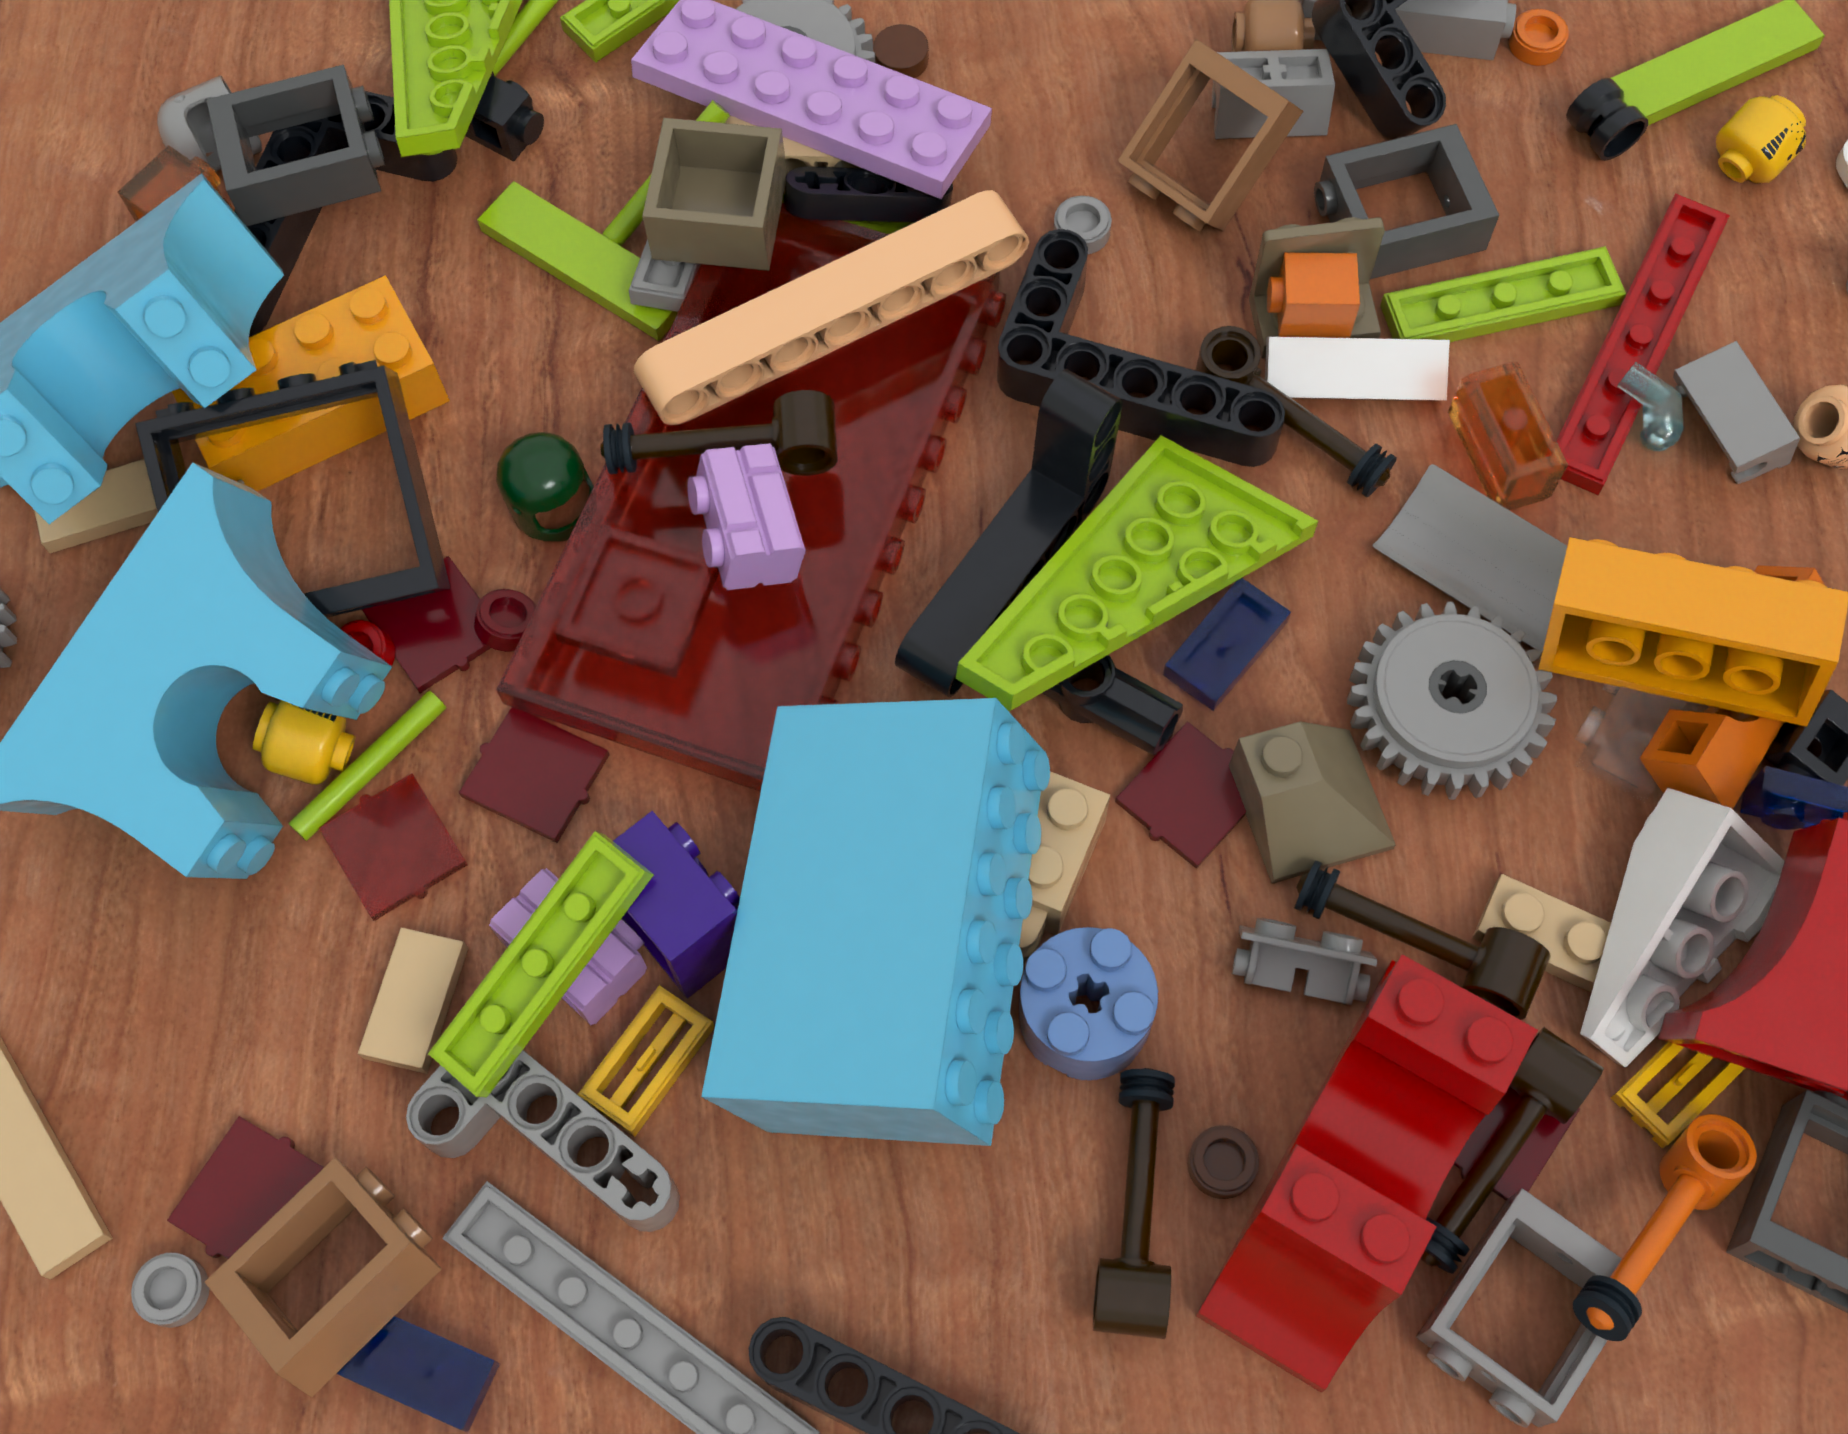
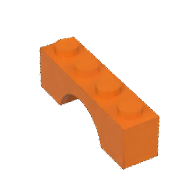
[1639,565,1825,809]

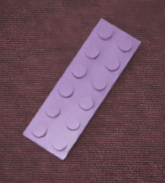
[631,0,992,199]

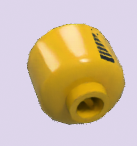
[1716,95,1806,183]
[253,700,356,785]

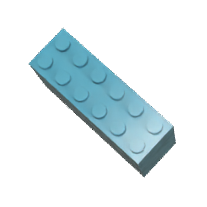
[701,698,1050,1146]

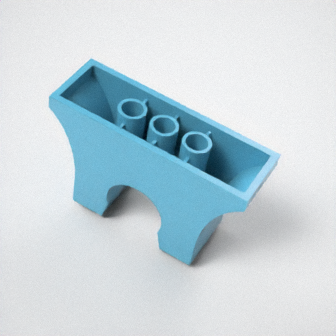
[0,173,284,524]
[0,462,392,879]

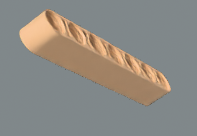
[634,190,1029,425]

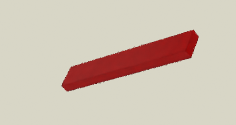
[1542,193,1730,495]

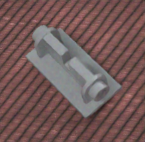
[1232,918,1377,1005]

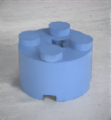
[1019,927,1158,1080]

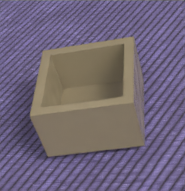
[642,118,787,271]

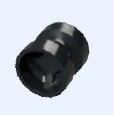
[1566,78,1649,161]

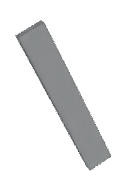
[442,1181,821,1434]

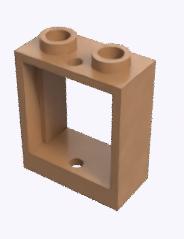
[1118,39,1303,231]
[205,1157,442,1398]

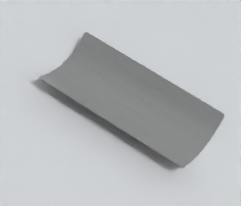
[1372,464,1567,652]

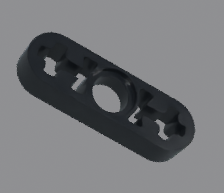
[784,166,953,223]

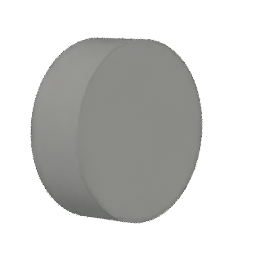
[1054,196,1112,254]
[131,1253,210,1328]

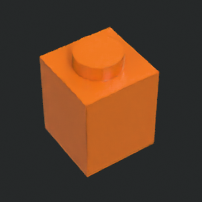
[1267,252,1360,338]

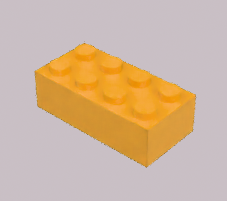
[172,275,450,492]
[1538,537,1848,727]

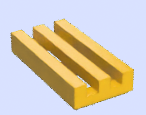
[577,985,715,1137]
[1611,1042,1745,1148]

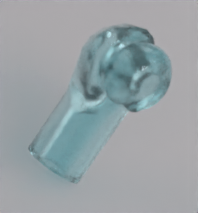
[1617,362,1684,452]

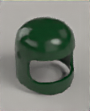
[496,432,598,542]

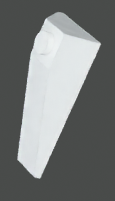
[1580,788,1785,1068]

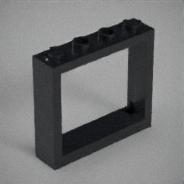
[135,360,451,618]

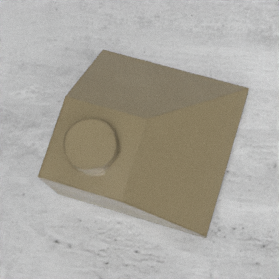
[1229,721,1396,884]

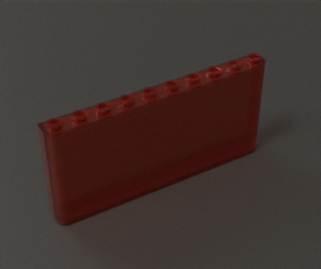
[496,203,1006,792]

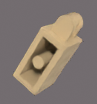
[1019,771,1110,961]

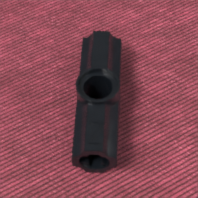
[1042,655,1183,756]

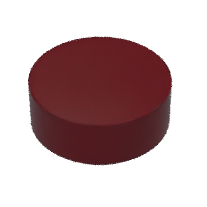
[474,589,539,652]

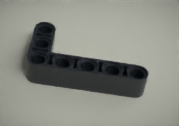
[1312,0,1446,139]
[234,91,458,337]
[997,229,1285,467]
[895,369,1123,697]
[748,1317,1020,1434]

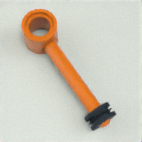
[1573,1114,1757,1341]

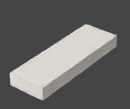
[1265,337,1450,401]

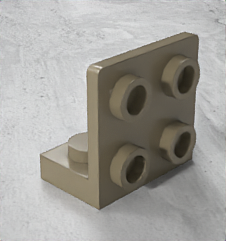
[1249,217,1385,358]

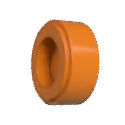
[1509,9,1569,66]

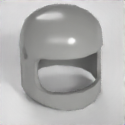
[157,75,262,175]

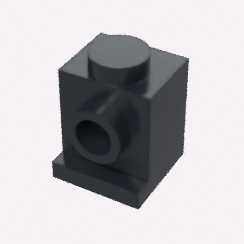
[465,71,544,162]
[1764,689,1848,795]

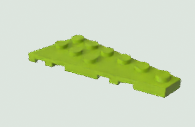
[389,0,523,157]
[956,435,1318,711]

